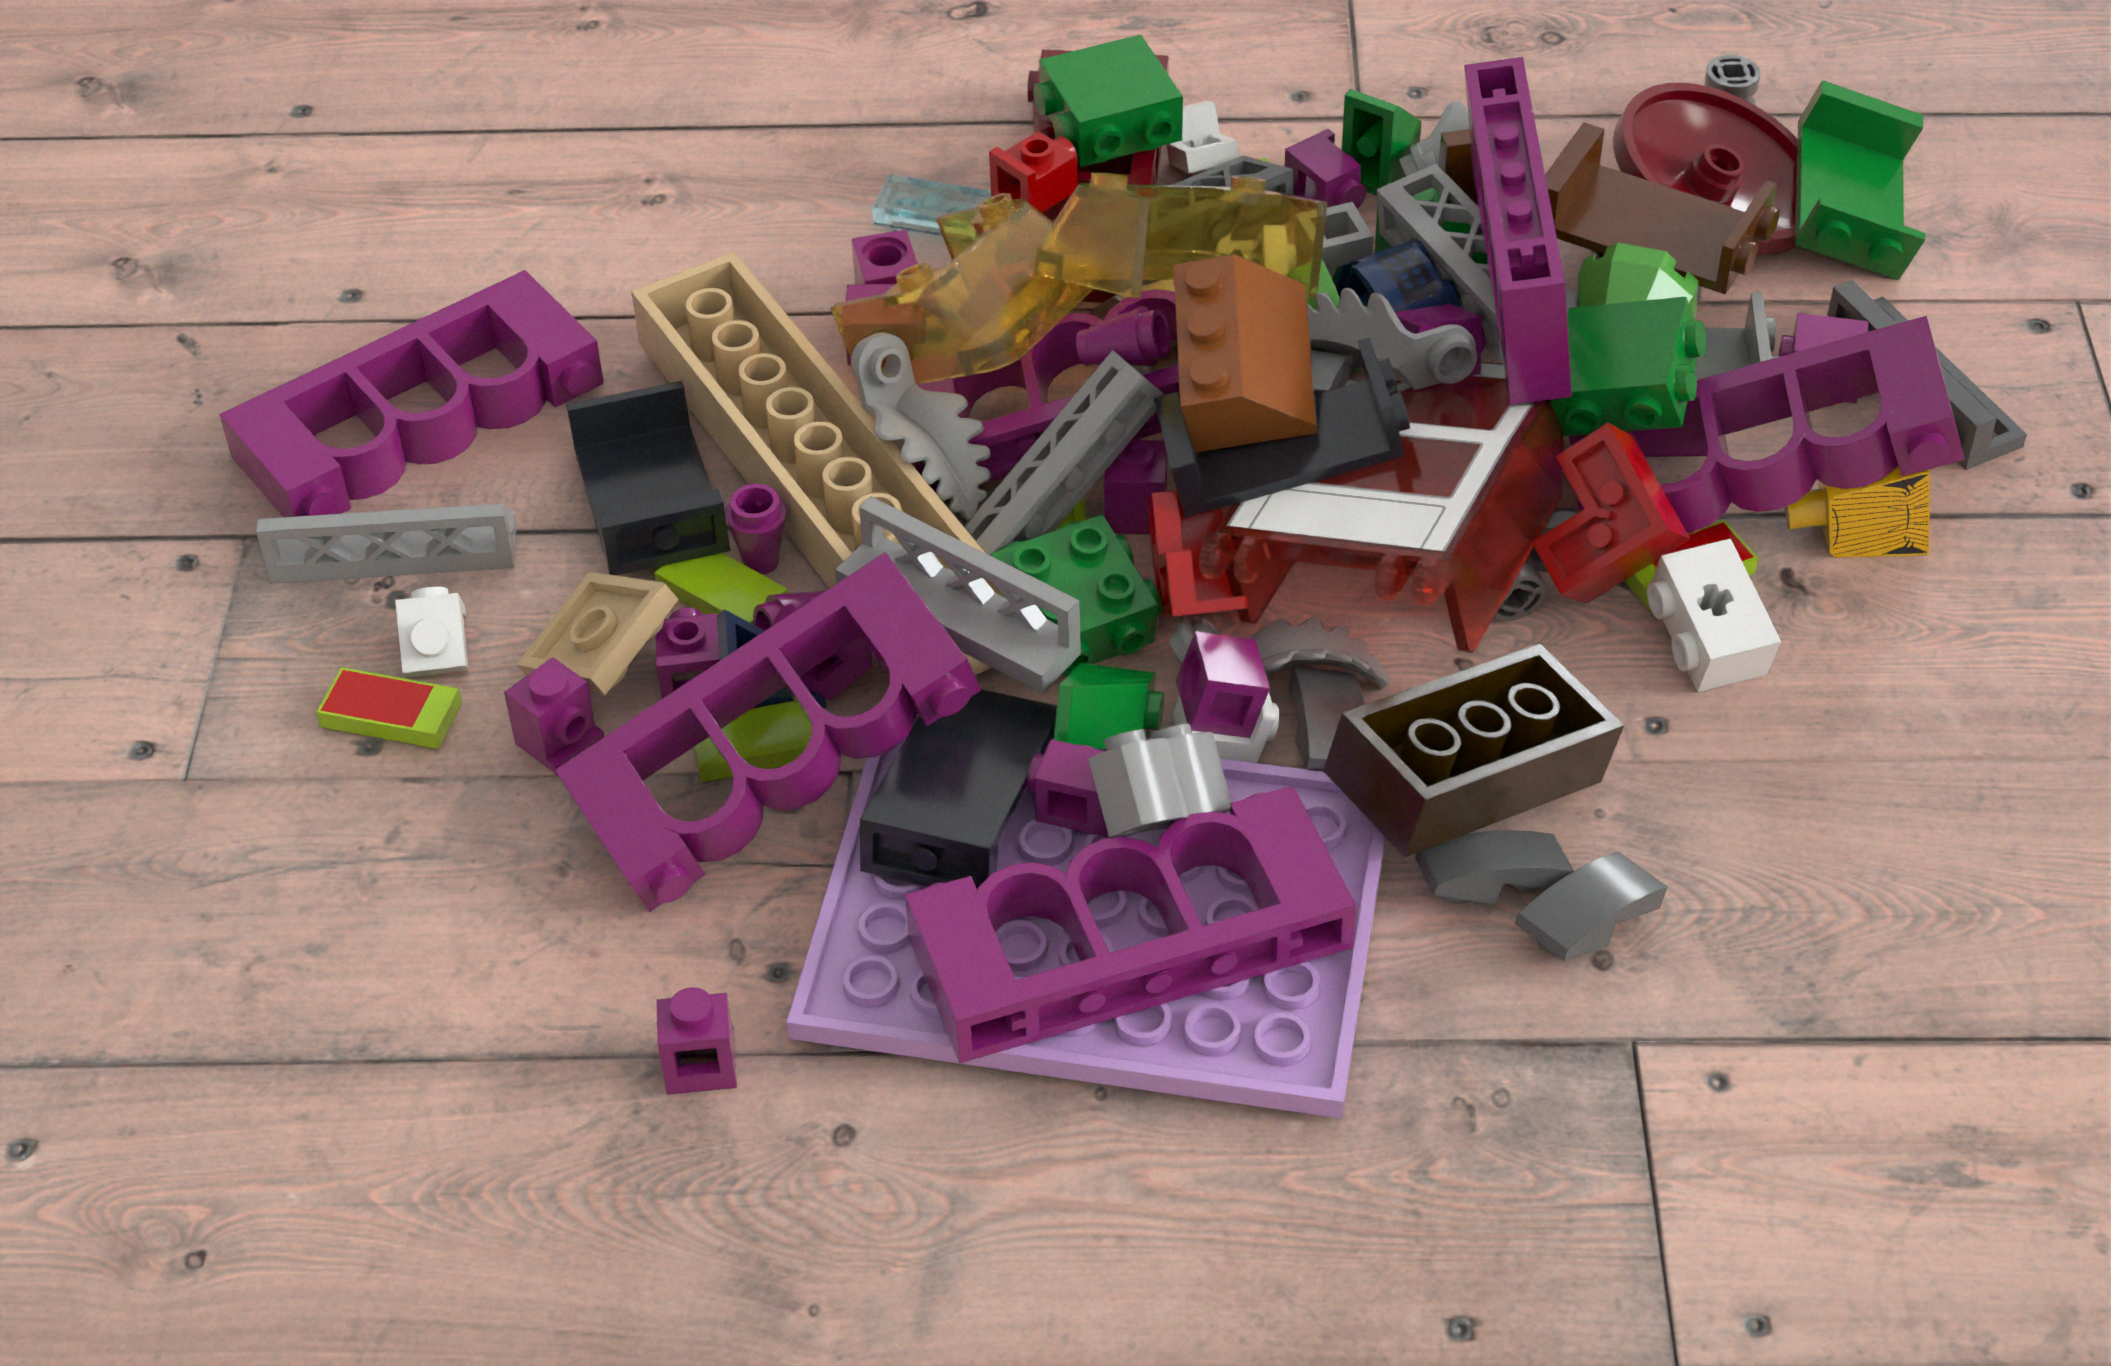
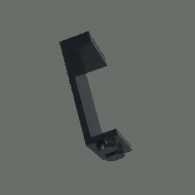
[1154,337,1410,518]
[566,381,731,575]
[860,689,1057,890]

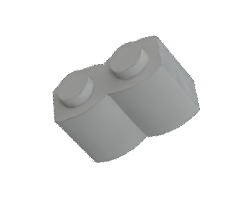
[1088,723,1232,837]

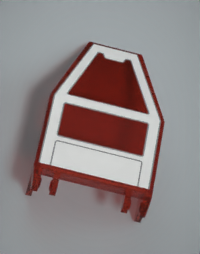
[1199,362,1565,653]

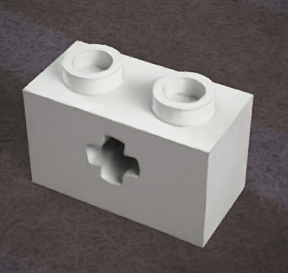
[1647,539,1781,693]

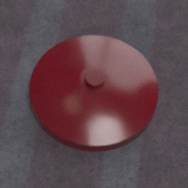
[1613,82,1798,255]

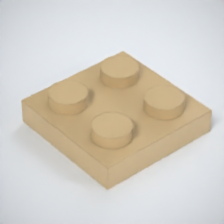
[516,572,679,695]

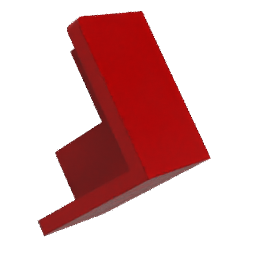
[1532,423,1691,604]
[1145,490,1248,620]

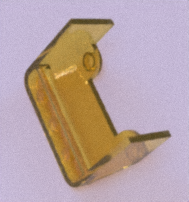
[1034,173,1328,298]
[830,193,1105,384]

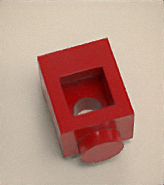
[989,131,1078,221]

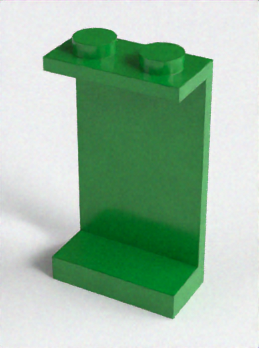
[1795,80,1925,280]

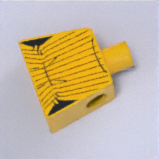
[1784,466,1930,558]

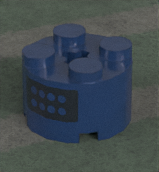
[1332,239,1459,369]

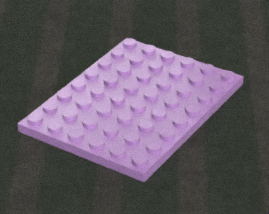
[786,719,1386,1119]

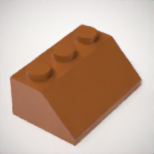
[1174,254,1318,453]

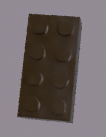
[1323,644,1625,857]

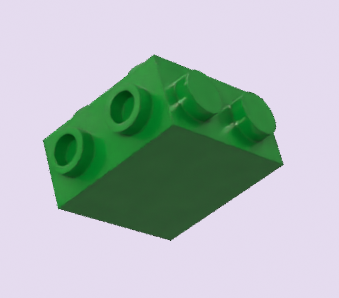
[1033,34,1183,167]
[1550,297,1706,436]
[990,514,1162,677]

